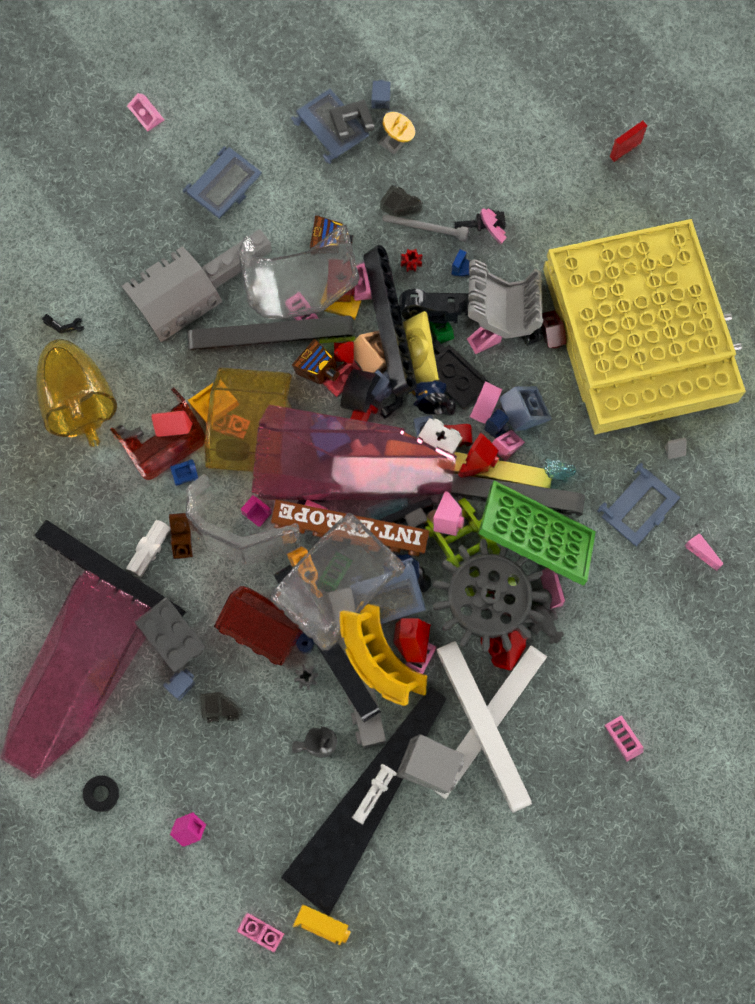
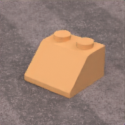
[354,330,387,373]

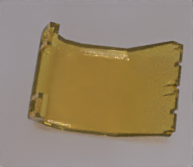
[205,367,292,474]

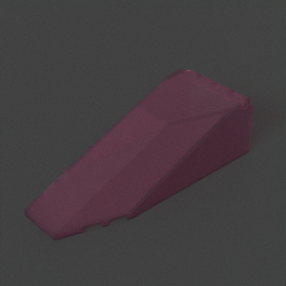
[251,405,457,500]
[0,570,151,779]

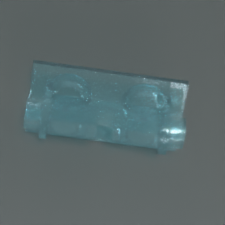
[545,458,576,482]
[367,494,408,520]

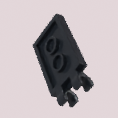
[432,339,489,409]

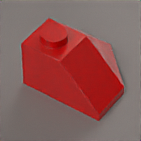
[458,433,500,478]
[393,618,431,663]
[481,628,527,671]

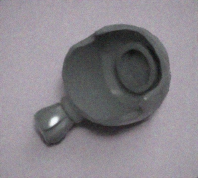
[292,726,337,758]

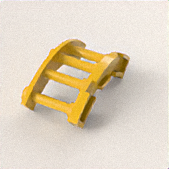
[340,603,427,706]

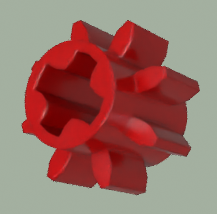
[401,249,423,272]

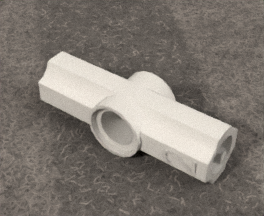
[126,520,171,578]

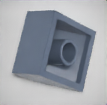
[499,386,552,431]

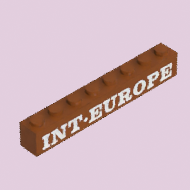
[270,499,429,557]

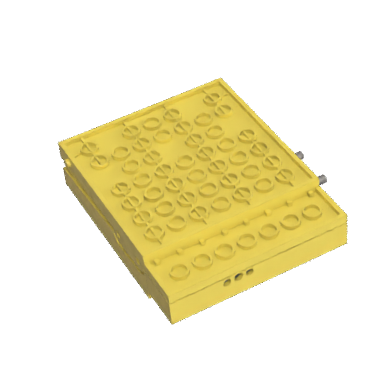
[543,219,746,434]

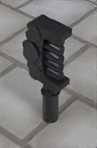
[454,210,506,231]

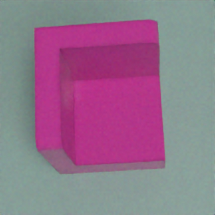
[241,495,272,527]
[170,812,206,847]

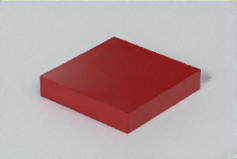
[610,120,648,162]

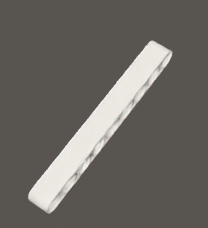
[437,641,532,813]
[433,645,547,799]

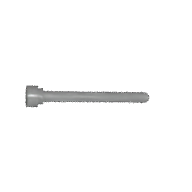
[382,215,469,242]

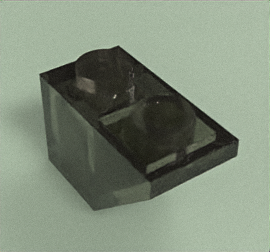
[380,185,423,217]
[200,692,243,723]

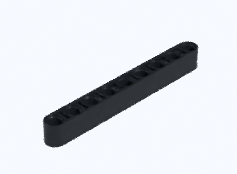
[363,245,417,397]
[34,520,186,617]
[273,565,381,723]

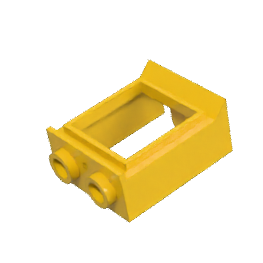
[293,905,351,946]

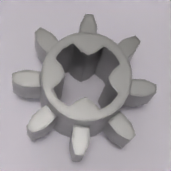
[294,665,318,690]

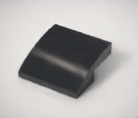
[340,369,381,413]

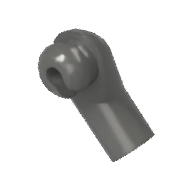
[115,425,144,442]

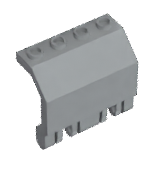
[121,246,222,342]
[468,260,543,339]

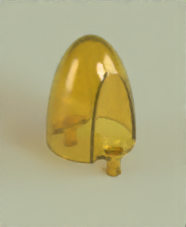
[36,339,117,447]

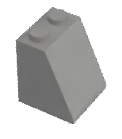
[396,734,464,794]

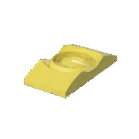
[403,311,439,394]

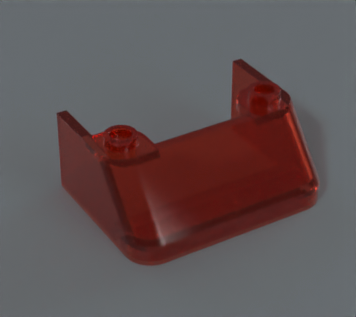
[110,388,206,480]

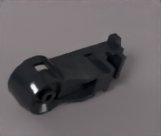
[399,289,470,324]

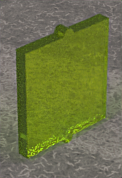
[319,336,356,344]

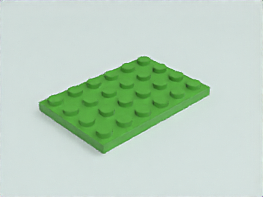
[478,480,596,586]

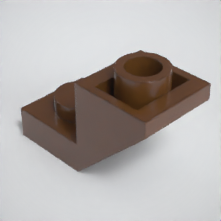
[169,512,193,559]

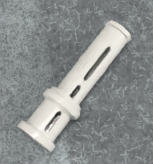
[352,764,397,824]

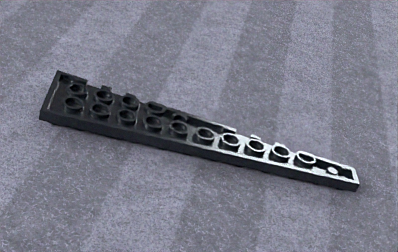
[281,687,447,916]

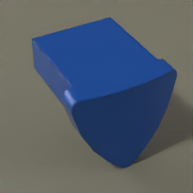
[451,249,469,277]
[170,459,199,486]

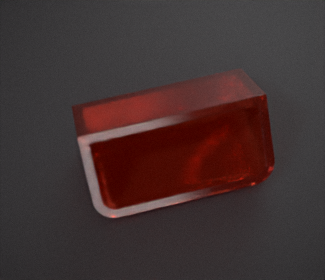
[214,586,305,666]

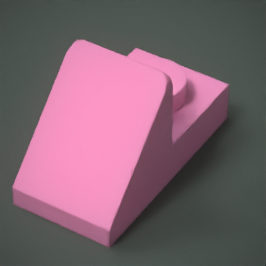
[492,430,525,461]

